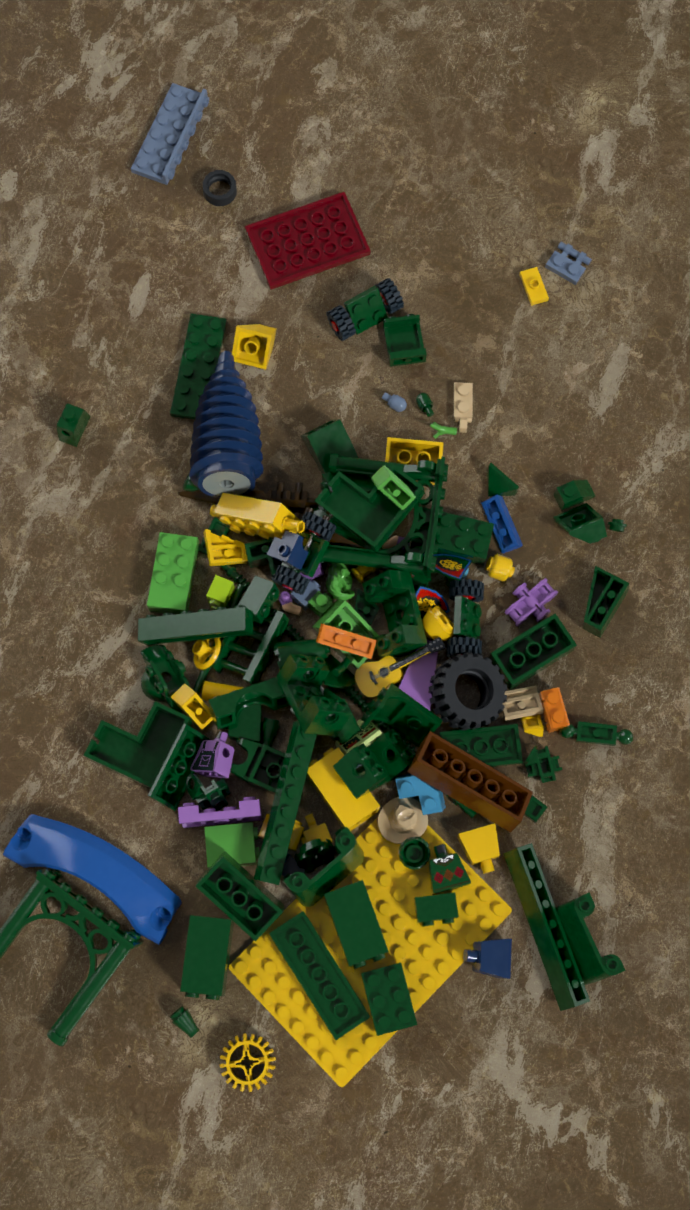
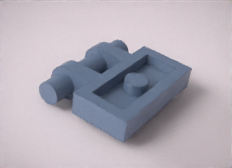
[545,242,592,285]

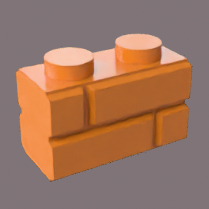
[539,687,570,733]

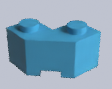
[395,774,446,815]

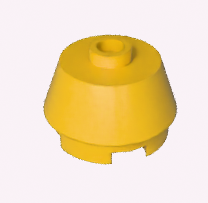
[422,605,454,642]

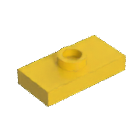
[519,267,549,306]

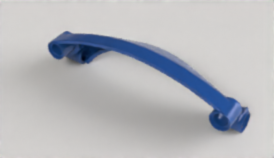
[3,814,182,945]

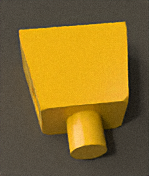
[457,823,500,874]

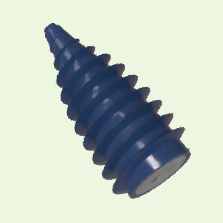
[189,351,264,498]

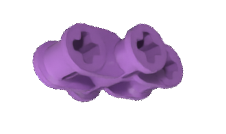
[504,578,558,627]

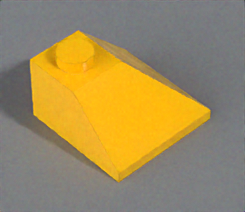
[232,324,277,370]

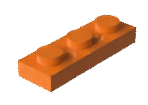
[316,624,377,659]

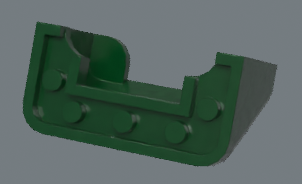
[280,827,364,907]
[556,892,626,985]

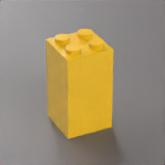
[306,747,380,831]

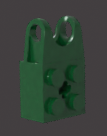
[230,738,285,795]

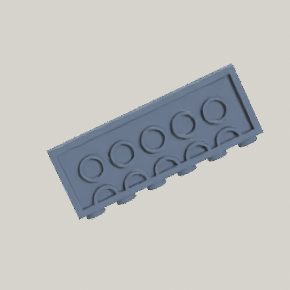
[131,83,209,185]

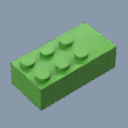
[147,532,200,615]

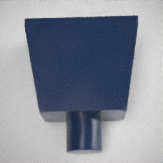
[463,939,512,979]

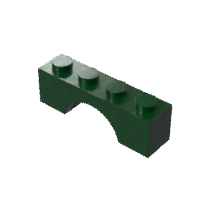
[208,677,290,729]

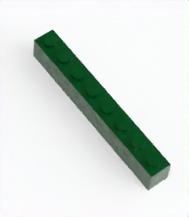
[254,721,317,885]
[503,843,590,1011]

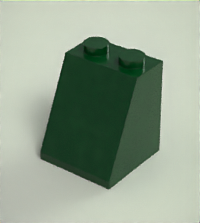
[301,419,359,474]

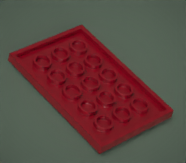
[245,192,371,290]

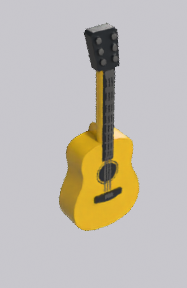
[355,637,446,699]

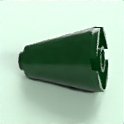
[274,639,331,670]

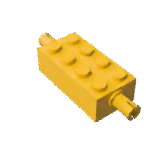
[210,493,305,539]

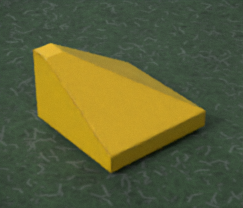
[521,714,544,737]

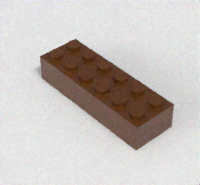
[407,731,533,832]

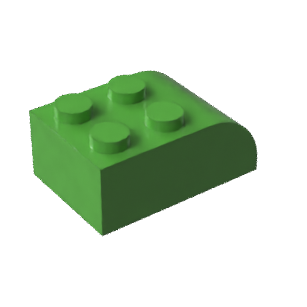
[312,599,379,669]

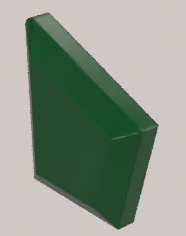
[355,589,379,625]

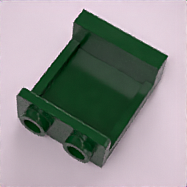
[383,314,427,367]

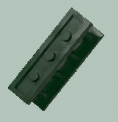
[211,610,290,686]

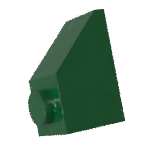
[553,480,595,511]

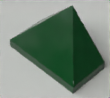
[487,463,519,496]

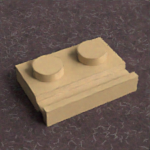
[502,686,543,721]

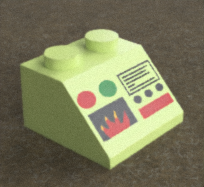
[335,719,382,756]

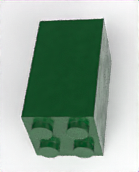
[324,880,389,970]
[180,915,234,1000]

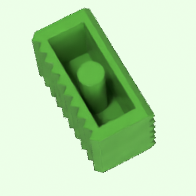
[372,465,416,510]

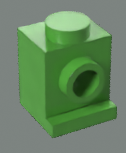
[308,591,333,618]

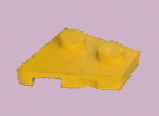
[203,529,248,566]

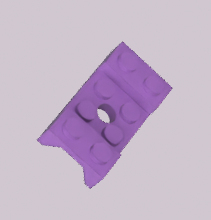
[178,797,262,828]

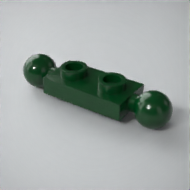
[559,721,633,746]

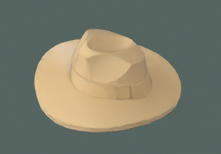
[377,797,428,844]

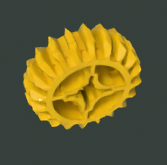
[219,1033,276,1092]

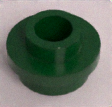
[608,519,627,532]

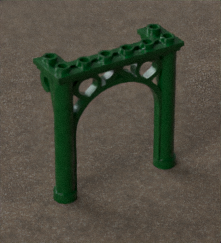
[320,453,449,579]
[0,868,144,1046]

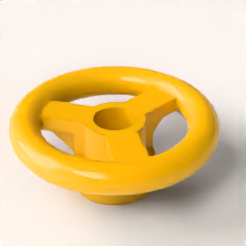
[192,638,221,670]

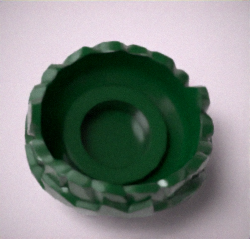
[399,837,430,870]

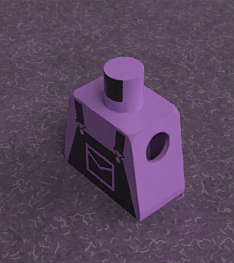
[190,731,234,778]

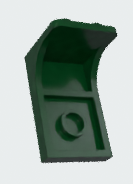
[360,683,442,747]

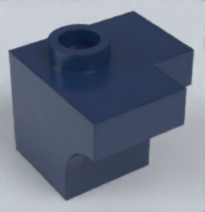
[267,531,309,570]

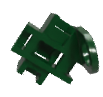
[524,746,563,783]
[186,774,231,811]

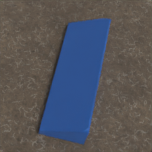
[481,495,523,553]

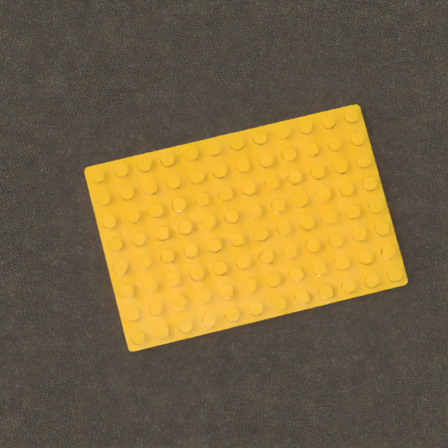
[229,817,512,1087]

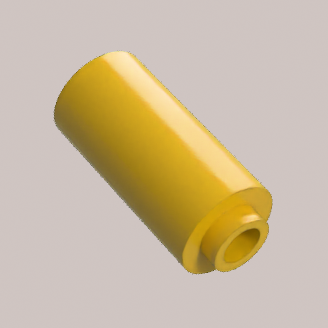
[202,681,244,701]

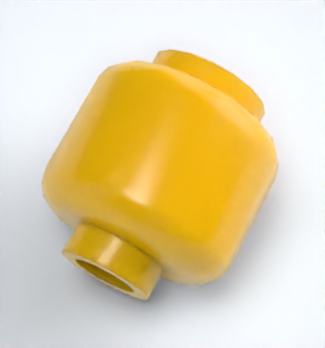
[485,554,515,581]

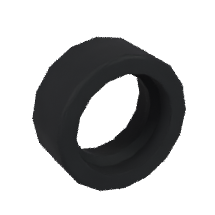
[203,170,237,206]

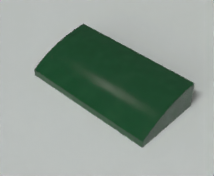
[148,723,210,811]

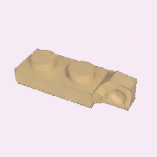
[454,383,473,433]

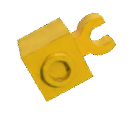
[301,814,333,845]

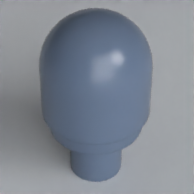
[382,392,407,412]

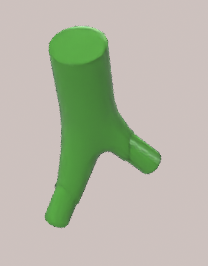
[430,422,457,439]

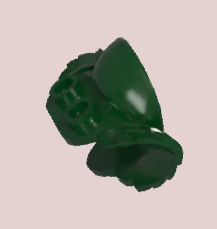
[140,645,189,713]

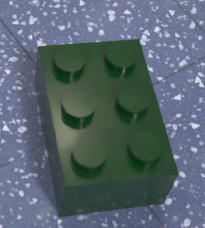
[361,963,418,1036]

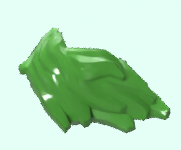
[326,562,355,600]

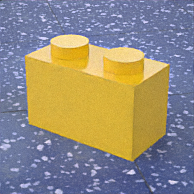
[171,683,213,730]

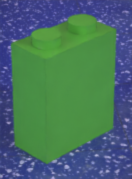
[204,822,260,869]

